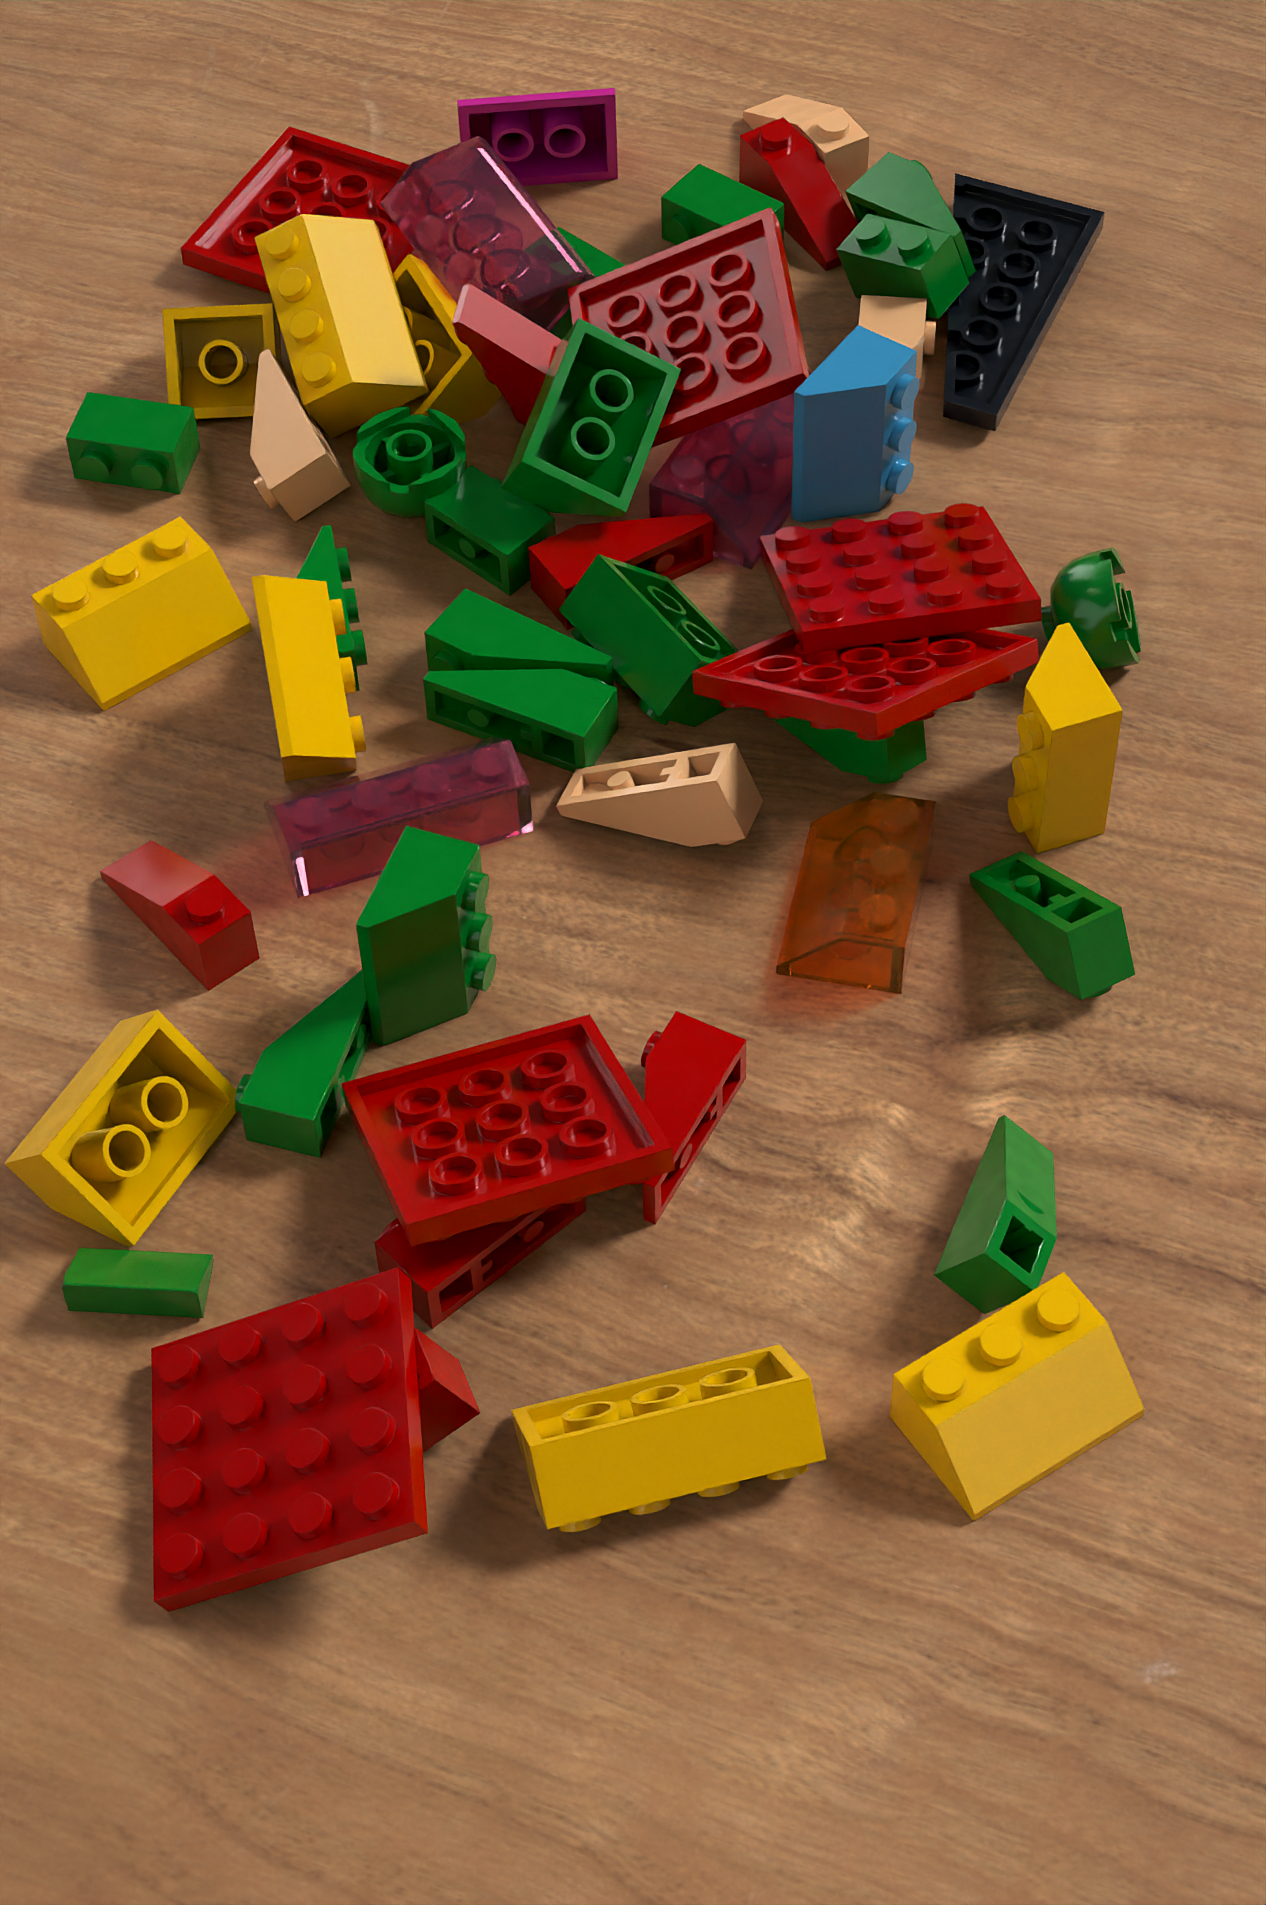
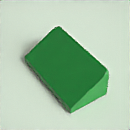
[62,1248,214,1318]

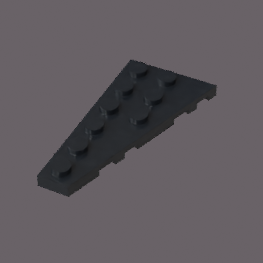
[943,173,1105,431]

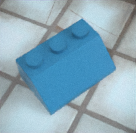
[791,325,920,522]

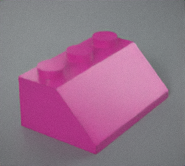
[457,88,618,190]

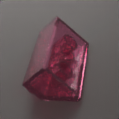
[380,136,595,332]
[649,369,812,570]
[263,737,533,898]

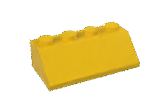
[254,214,429,439]
[511,1344,827,1532]

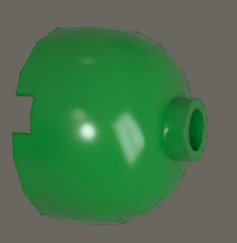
[353,407,467,518]
[1041,547,1141,670]

